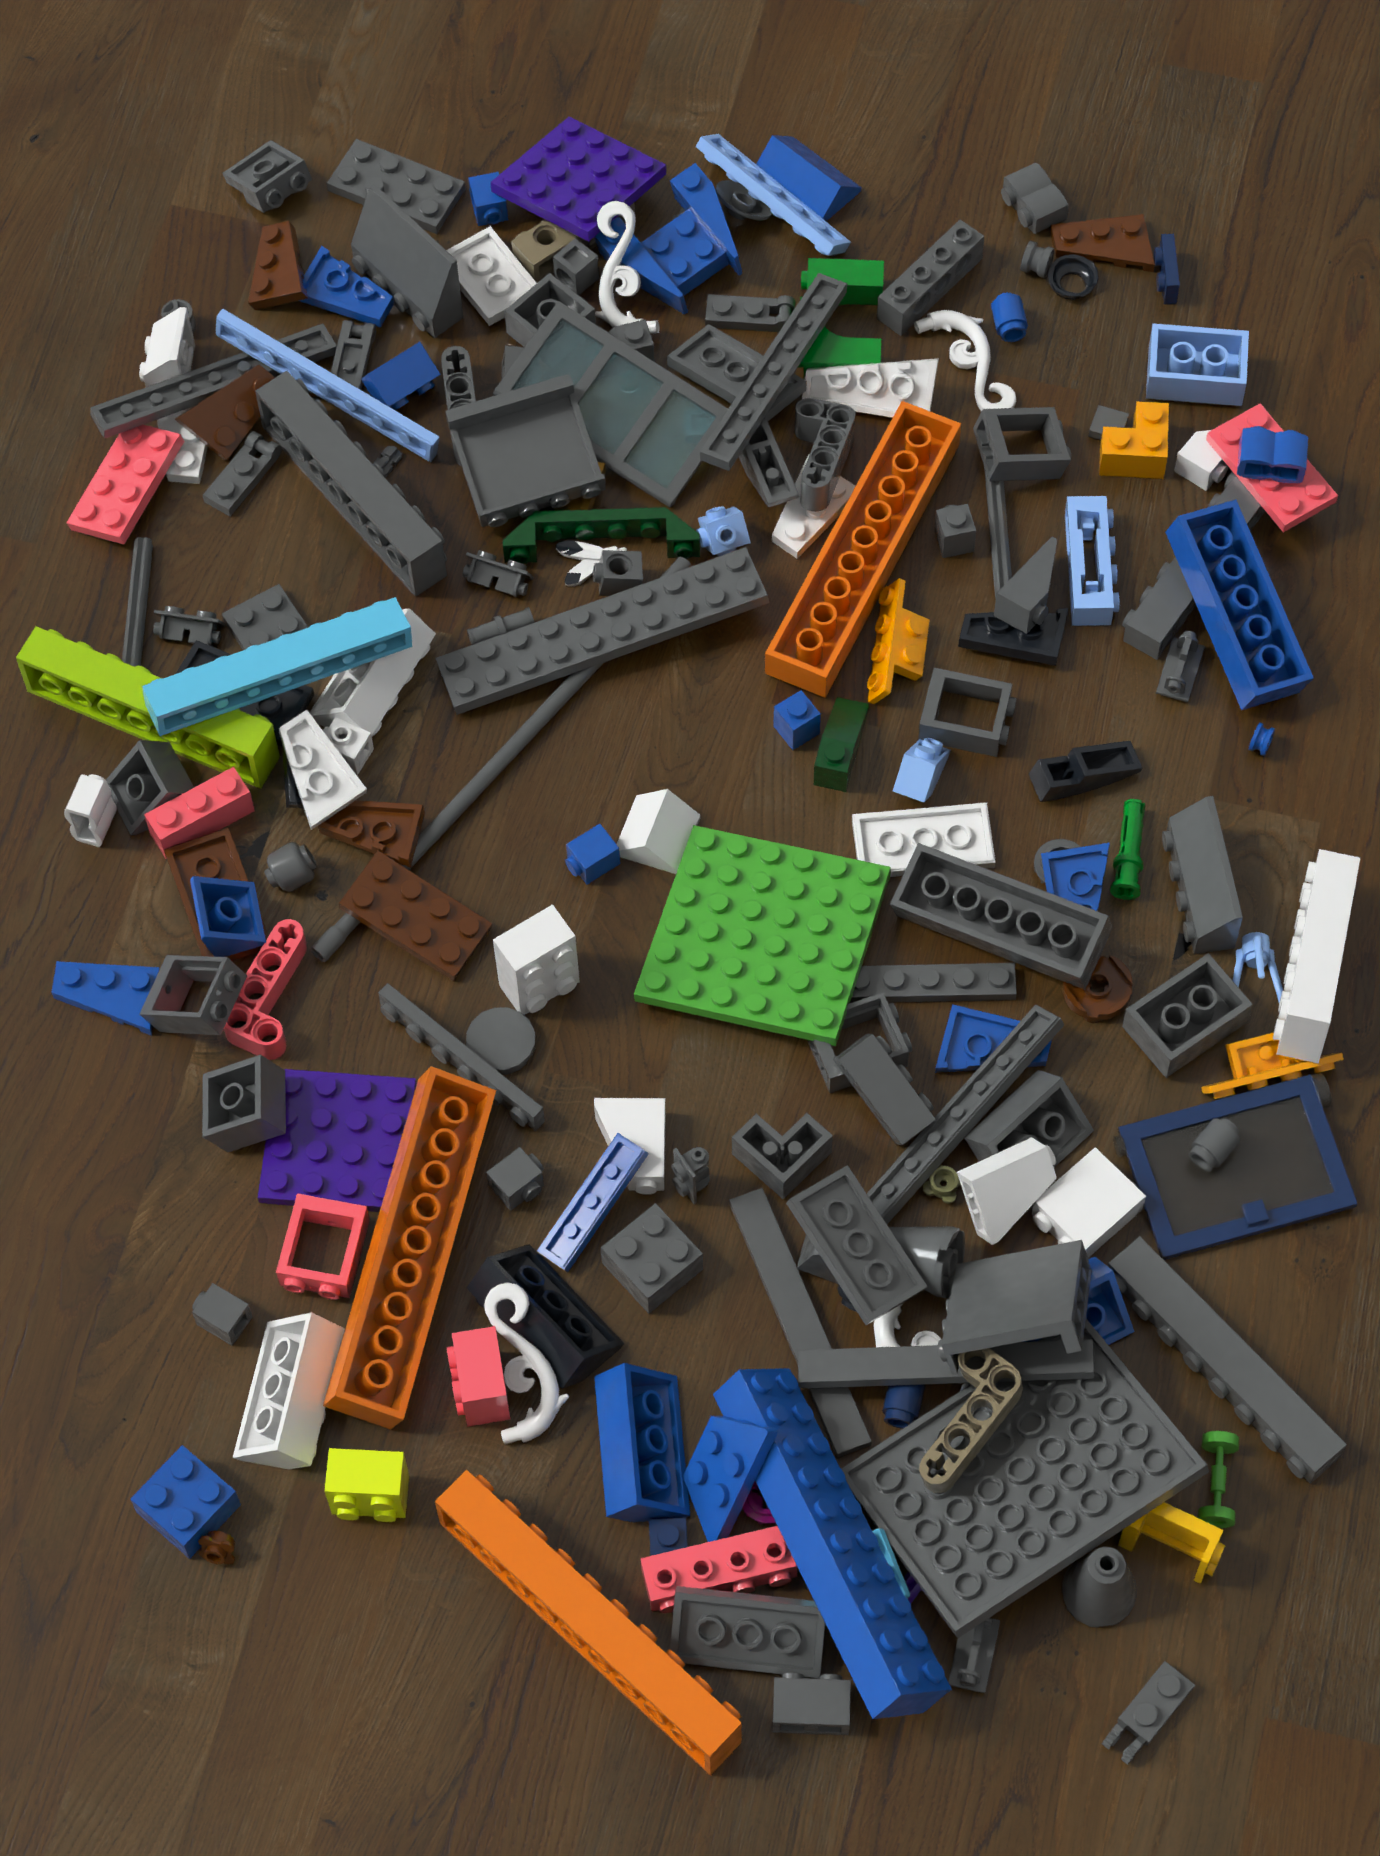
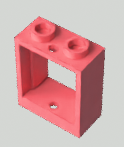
[276,1194,370,1300]

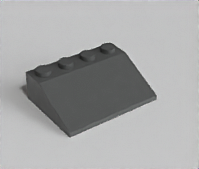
[351,184,463,339]

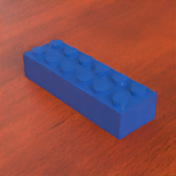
[1165,499,1314,711]

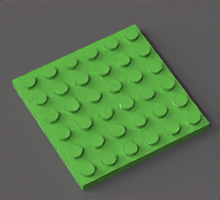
[634,825,891,1046]

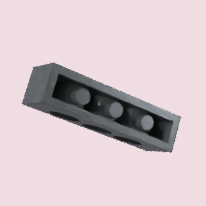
[877,219,984,336]

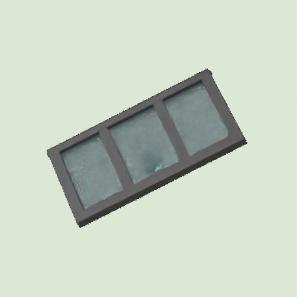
[493,301,728,508]

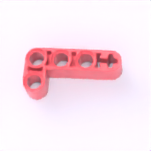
[224,919,307,1060]

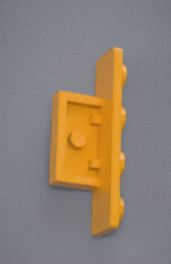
[867,578,930,704]
[1201,1032,1344,1099]

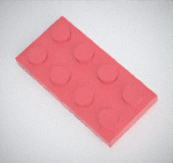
[1206,403,1338,532]
[67,425,185,544]

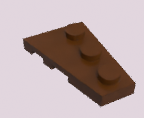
[248,221,308,310]
[318,800,425,868]

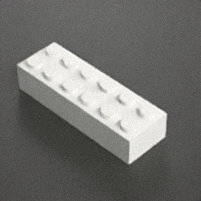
[1273,849,1360,1063]

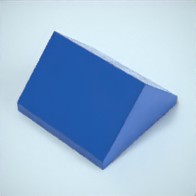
[190,876,266,957]

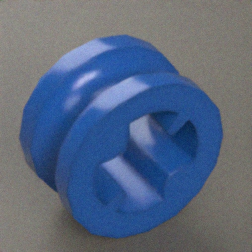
[1248,722,1275,756]

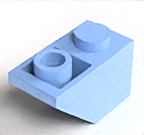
[893,738,951,802]

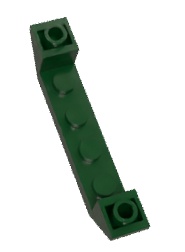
[503,507,700,564]

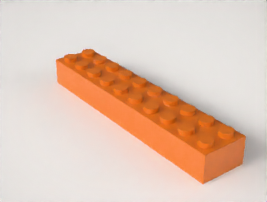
[765,401,961,698]
[323,1066,496,1430]
[435,1470,742,1776]

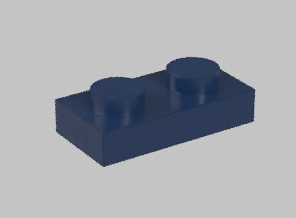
[1154,234,1180,305]

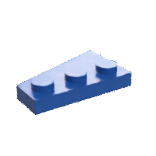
[299,246,394,327]
[1041,843,1110,911]

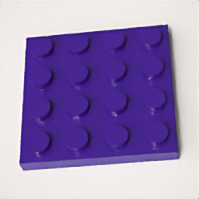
[490,117,666,242]
[257,1069,417,1212]

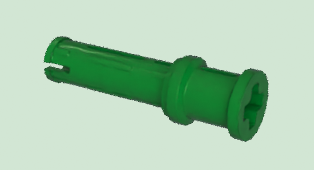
[1110,799,1146,900]

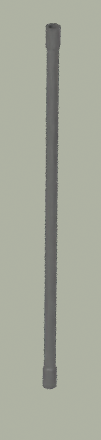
[310,557,692,962]

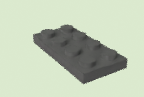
[327,139,466,234]
[667,324,807,422]
[786,1165,928,1325]
[670,1586,825,1678]

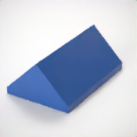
[756,135,861,222]

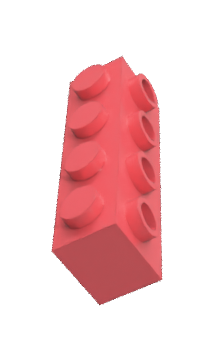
[640,1526,797,1613]

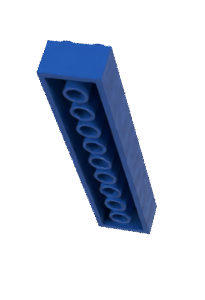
[713,1368,952,1719]

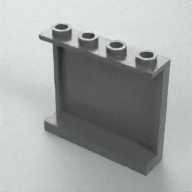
[445,373,606,527]
[938,1240,1092,1375]

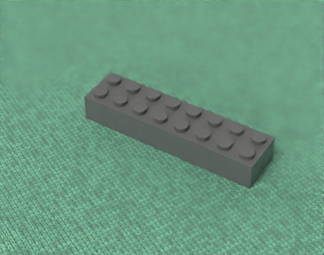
[255,371,447,597]

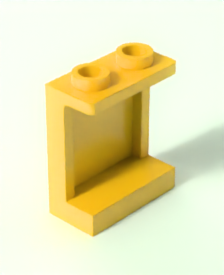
[1118,1502,1225,1584]

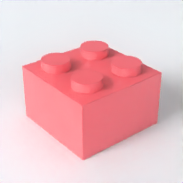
[447,1326,511,1427]

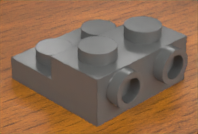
[223,140,312,213]

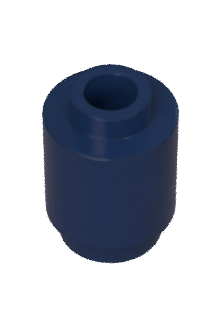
[882,1384,926,1429]

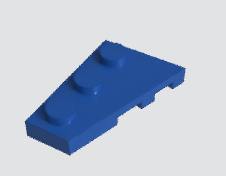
[52,961,160,1036]
[935,1004,1053,1073]

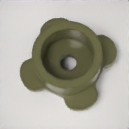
[923,1165,961,1204]

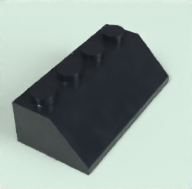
[467,1244,624,1389]

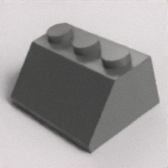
[964,1070,1094,1167]

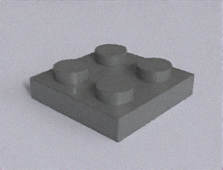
[222,584,309,650]

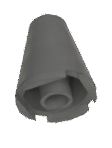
[889,1226,965,1298]
[1062,1547,1137,1628]

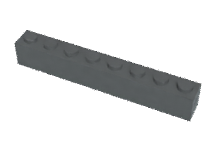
[1122,472,1265,660]
[1108,1236,1347,1484]

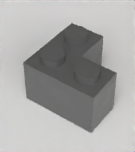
[732,1113,833,1199]

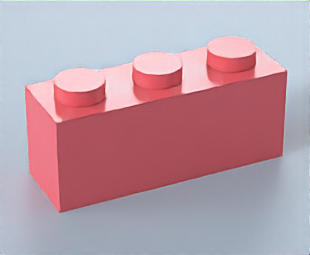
[144,767,255,858]

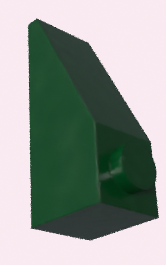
[813,697,869,792]

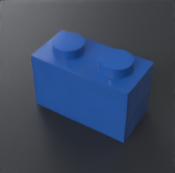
[361,342,441,410]

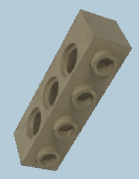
[511,203,635,283]

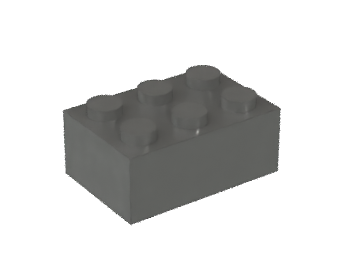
[1122,953,1253,1078]

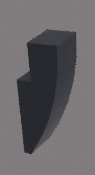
[1028,740,1143,802]

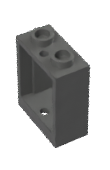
[973,407,1071,481]
[918,668,1017,757]
[140,955,247,1035]
[807,992,912,1093]

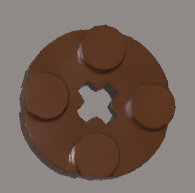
[1062,955,1132,1023]

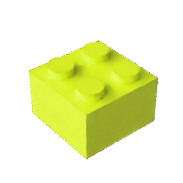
[325,1448,409,1522]

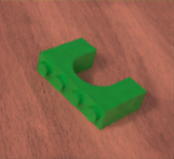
[797,258,884,380]

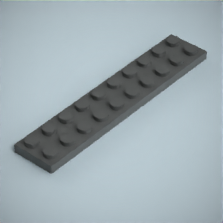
[435,547,769,715]

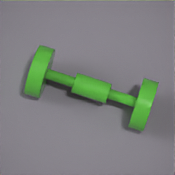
[1198,1431,1239,1528]

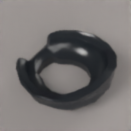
[1048,254,1099,300]

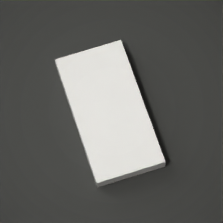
[852,802,996,877]

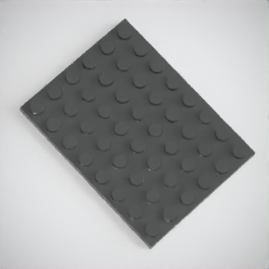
[842,1319,1209,1638]

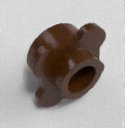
[198,1531,235,1564]

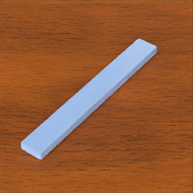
[216,309,439,462]

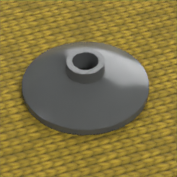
[715,180,772,220]

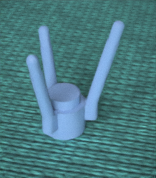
[1232,932,1283,1003]

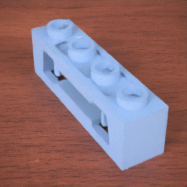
[1065,496,1119,626]

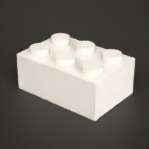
[493,904,580,1015]

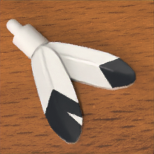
[556,540,627,587]

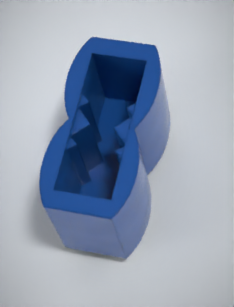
[1237,426,1308,483]

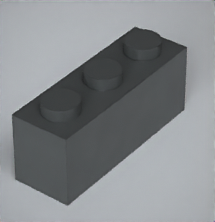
[833,1034,936,1145]

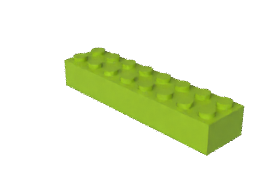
[16,626,280,789]

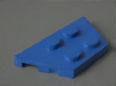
[683,1415,779,1542]

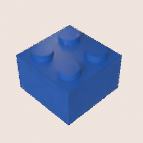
[130,1445,241,1559]

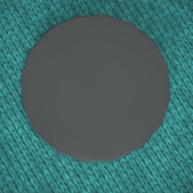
[466,1007,535,1075]

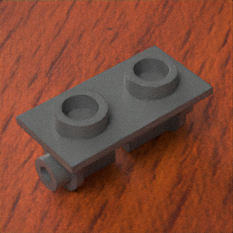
[462,550,534,597]
[153,606,225,646]
[1156,631,1205,702]
[671,1147,710,1205]
[949,1618,1001,1693]

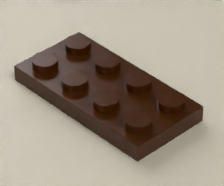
[164,828,269,961]
[339,850,492,982]

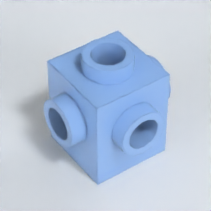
[696,506,751,556]

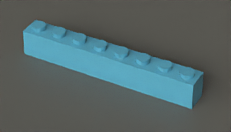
[142,597,412,736]

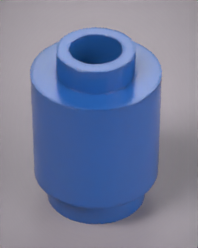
[991,292,1028,342]

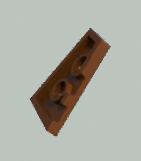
[1050,214,1155,272]
[174,364,275,460]

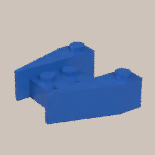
[594,163,743,315]

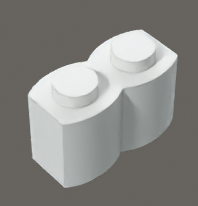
[64,774,117,847]

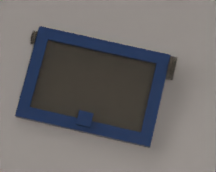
[1113,1073,1358,1260]

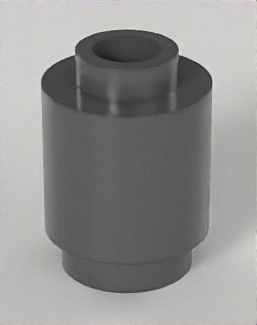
[1189,1118,1241,1172]

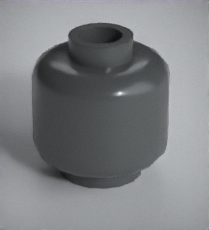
[264,842,318,893]

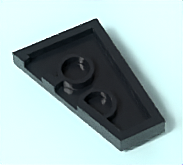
[958,608,1069,666]

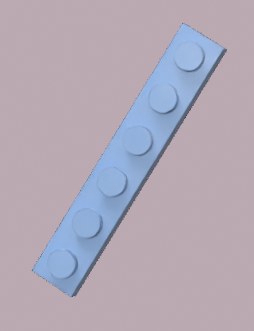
[696,134,851,256]

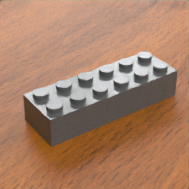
[890,843,1113,990]

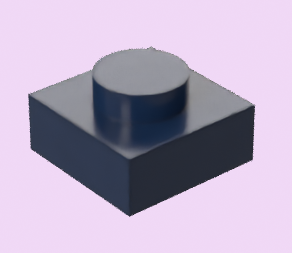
[649,1518,687,1556]

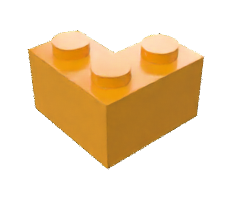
[1099,401,1169,479]

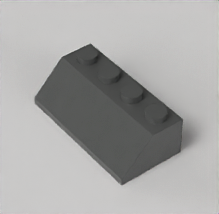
[1162,796,1243,954]

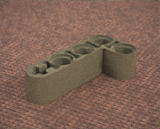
[919,1348,1023,1493]

